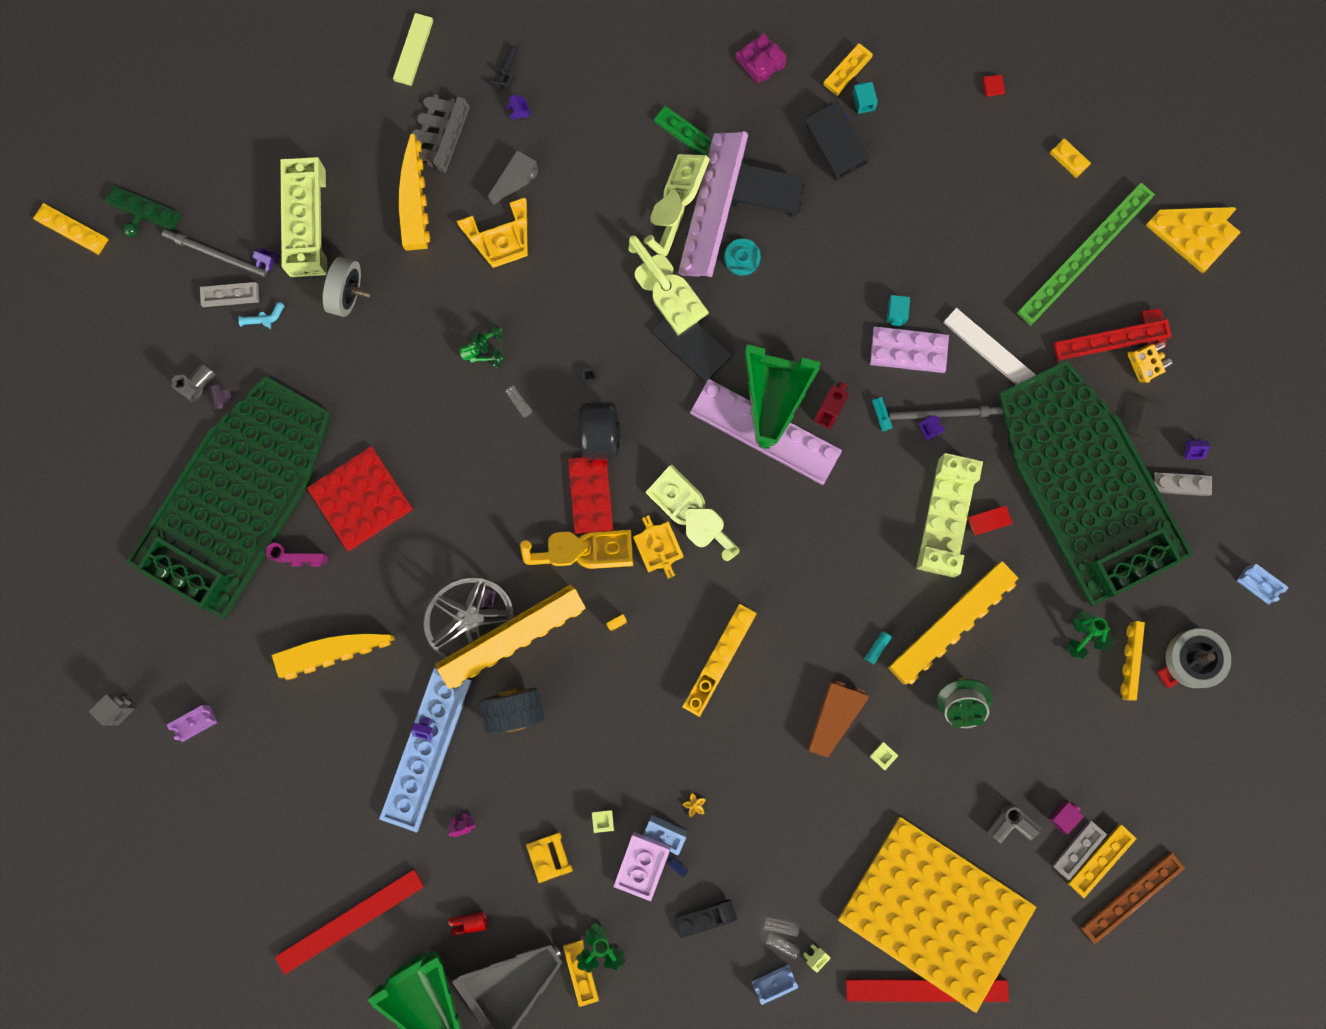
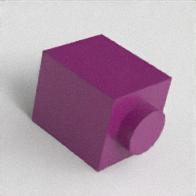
[1047,801,1084,834]

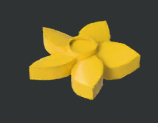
[682,794,705,817]

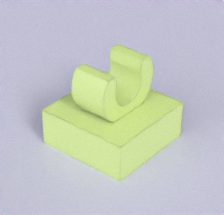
[869,742,898,770]
[592,810,614,833]
[804,945,831,972]

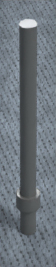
[162,229,267,277]
[889,405,1003,420]

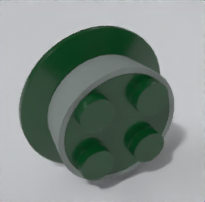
[937,677,993,728]

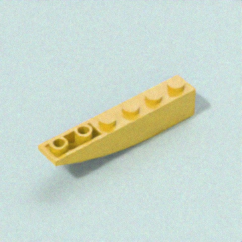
[399,134,430,251]
[683,604,757,717]
[272,634,395,680]

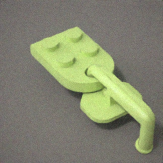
[644,154,710,256]
[628,235,709,335]
[645,465,740,561]

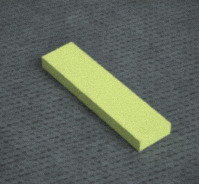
[393,13,433,86]

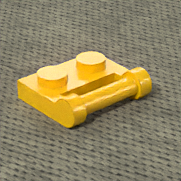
[526,832,573,883]

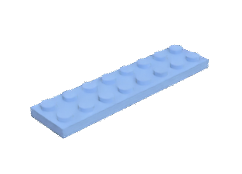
[379,668,472,832]

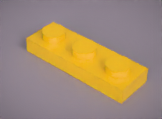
[823,43,873,96]
[563,939,599,1007]

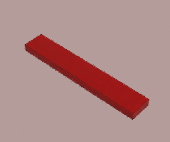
[1053,319,1172,361]

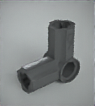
[171,363,216,402]
[986,804,1041,844]

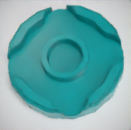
[724,238,761,276]

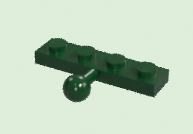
[104,185,181,237]

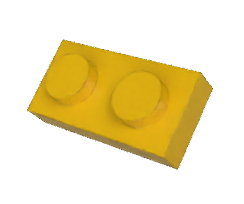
[1050,138,1091,178]

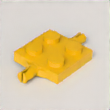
[633,516,684,578]

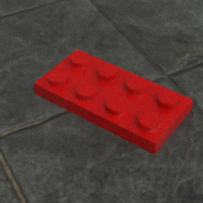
[568,458,613,535]

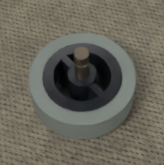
[322,257,372,317]
[1166,629,1231,688]

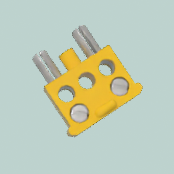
[1128,341,1172,383]

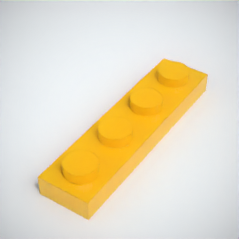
[33,203,108,255]
[1120,621,1145,701]
[1067,824,1137,898]

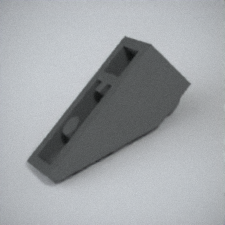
[488,151,538,205]

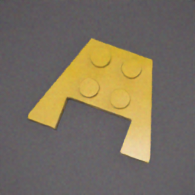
[457,198,528,268]

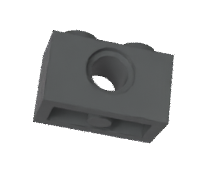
[89,694,135,726]

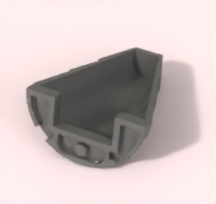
[452,944,562,1029]

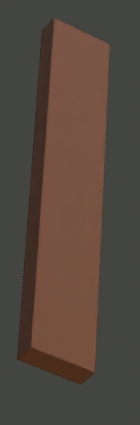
[1080,851,1185,944]

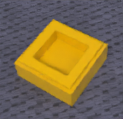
[606,614,627,631]

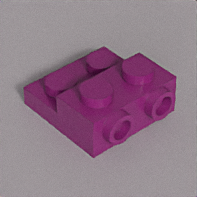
[735,34,787,84]

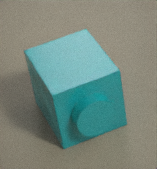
[852,82,878,114]
[886,295,910,326]

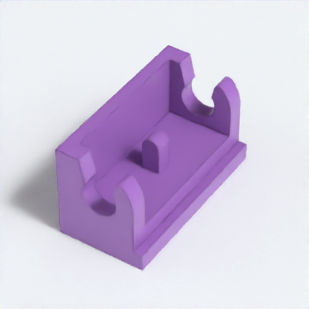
[167,705,218,742]

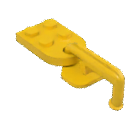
[520,530,633,569]

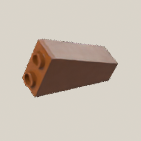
[807,681,869,757]

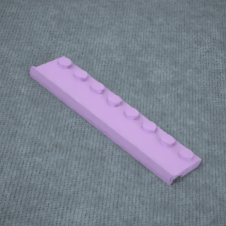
[678,131,748,277]
[690,379,842,485]

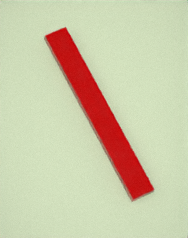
[275,869,425,975]
[846,979,1009,1002]

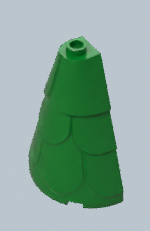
[745,344,821,449]
[367,951,462,1029]

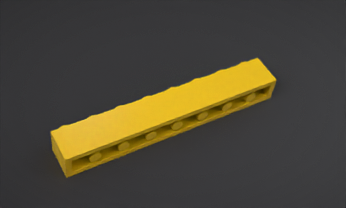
[887,561,1019,685]
[435,584,585,689]

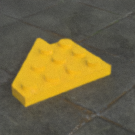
[1146,207,1240,273]

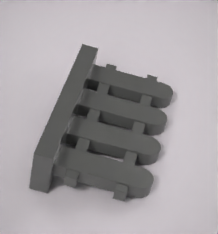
[405,94,470,173]

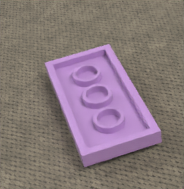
[870,327,949,373]

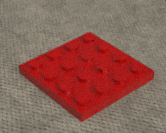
[307,446,413,551]

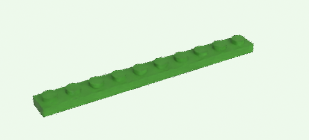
[1017,183,1155,326]

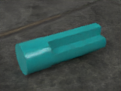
[872,397,893,431]
[864,631,892,665]

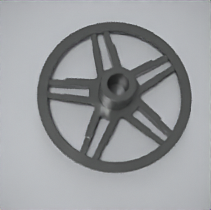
[423,576,514,658]

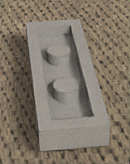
[200,282,259,307]
[1152,473,1212,496]
[1052,820,1107,880]

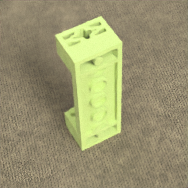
[281,157,327,277]
[916,453,983,578]

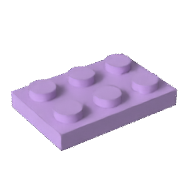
[614,832,671,901]

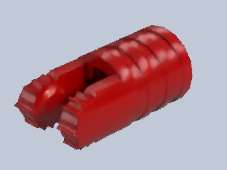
[448,911,487,936]

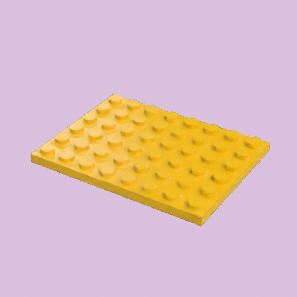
[837,817,1036,1013]

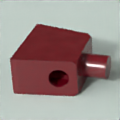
[814,382,849,430]

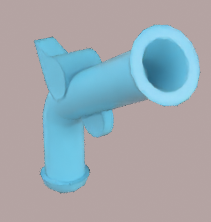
[239,302,285,329]

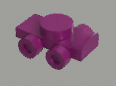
[447,813,476,837]

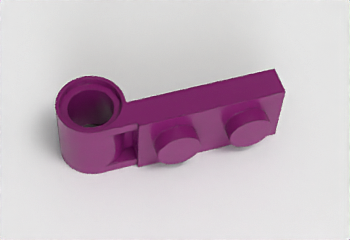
[266,543,328,567]

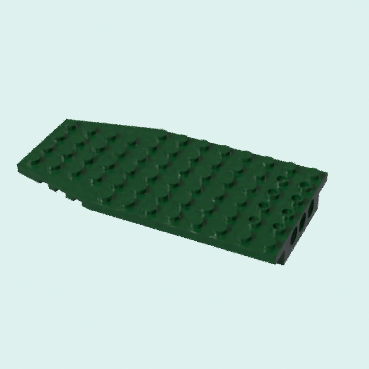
[998,360,1194,606]
[126,376,331,620]

